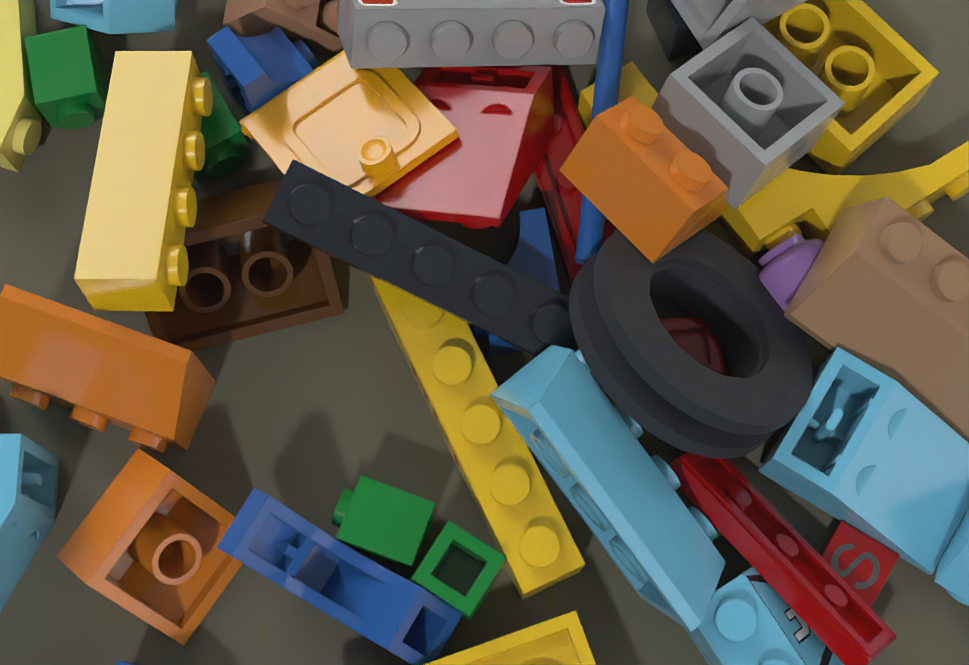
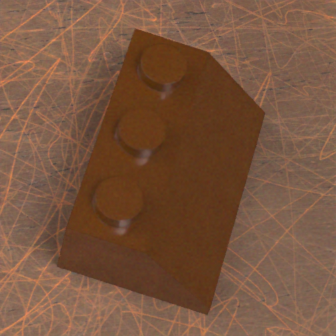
[144,179,344,351]

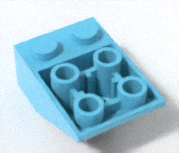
[758,347,969,575]
[0,434,60,613]

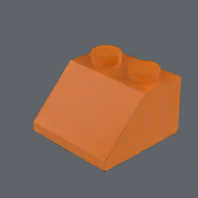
[559,96,729,264]
[56,448,243,646]

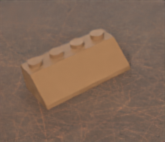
[783,197,969,443]

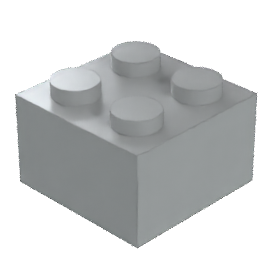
[651,17,845,210]

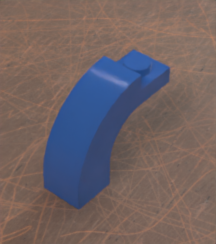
[217,488,462,665]

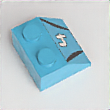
[684,567,844,665]

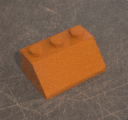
[0,284,216,454]

